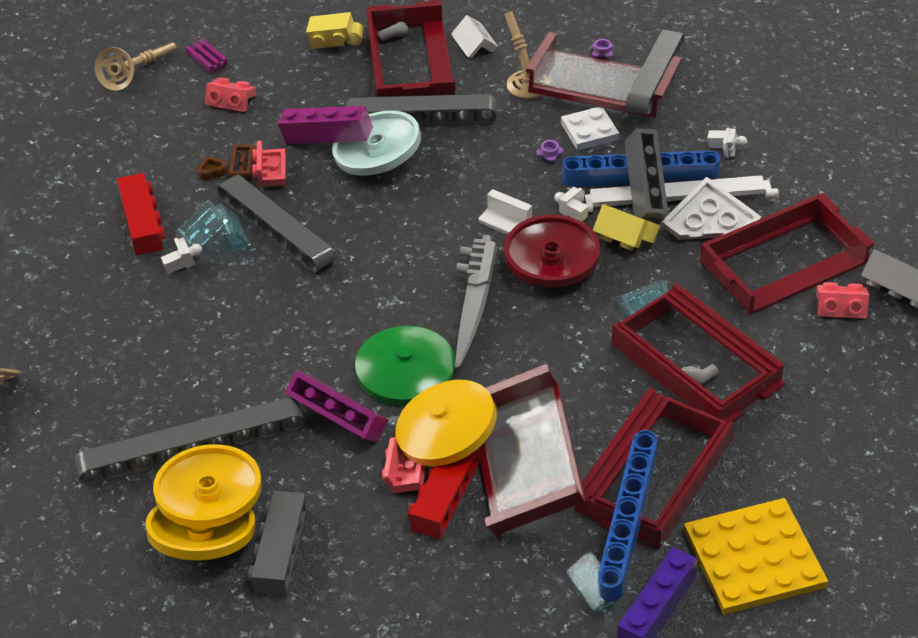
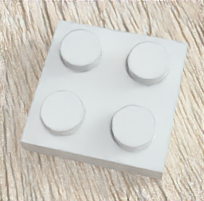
[561,107,619,151]

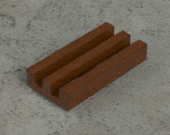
[228,145,255,181]

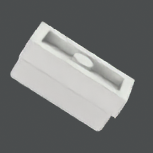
[452,15,498,58]
[479,189,532,235]

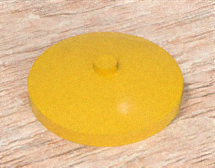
[395,380,497,466]
[153,445,262,528]
[146,506,255,560]

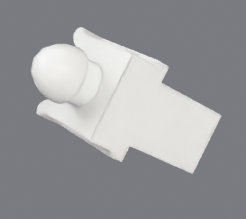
[707,128,748,159]
[554,187,588,222]
[161,237,202,274]

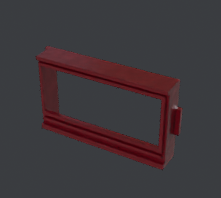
[366,0,456,97]
[700,193,875,316]
[611,283,786,423]
[575,388,734,549]

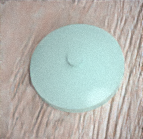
[332,111,421,175]

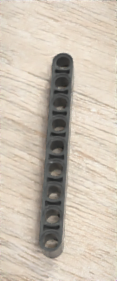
[74,397,305,485]

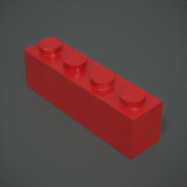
[117,173,166,255]
[408,447,481,539]

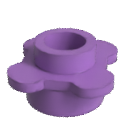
[592,39,613,58]
[537,140,563,162]

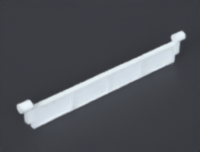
[585,176,779,213]

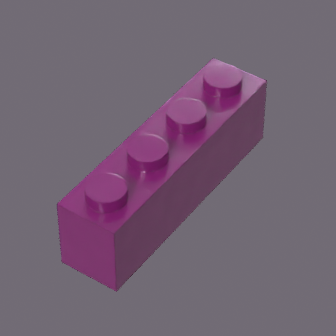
[277,106,373,144]
[284,370,389,442]

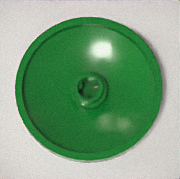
[355,326,455,406]

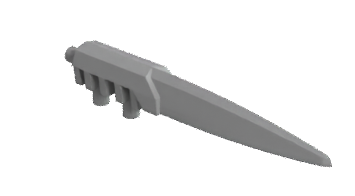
[455,235,497,367]

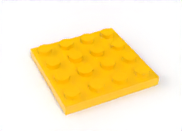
[684,498,828,615]

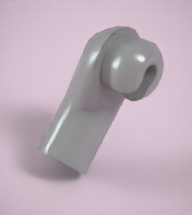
[378,22,408,42]
[682,364,719,385]

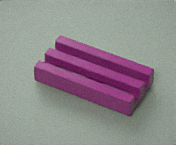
[185,38,228,73]

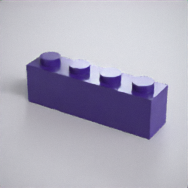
[617,547,697,638]

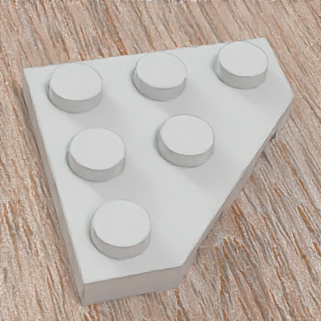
[661,177,761,240]

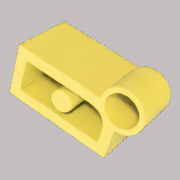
[306,12,364,49]
[593,204,660,251]

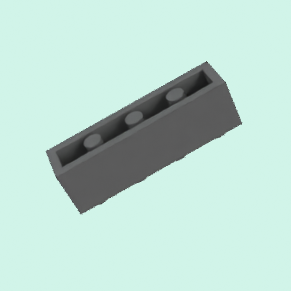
[625,128,668,224]
[248,491,307,596]

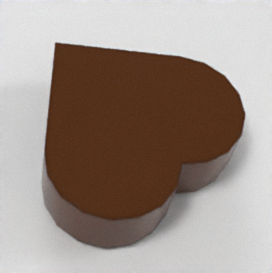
[197,156,227,180]

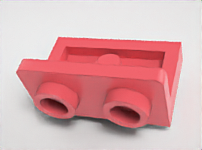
[205,78,257,112]
[253,141,286,187]
[816,282,869,318]
[382,437,426,494]

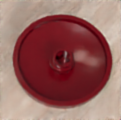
[504,215,600,287]

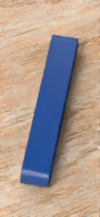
[562,151,721,187]
[598,430,657,602]

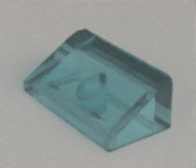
[176,200,228,247]
[218,203,250,250]
[617,280,668,317]
[567,551,619,612]

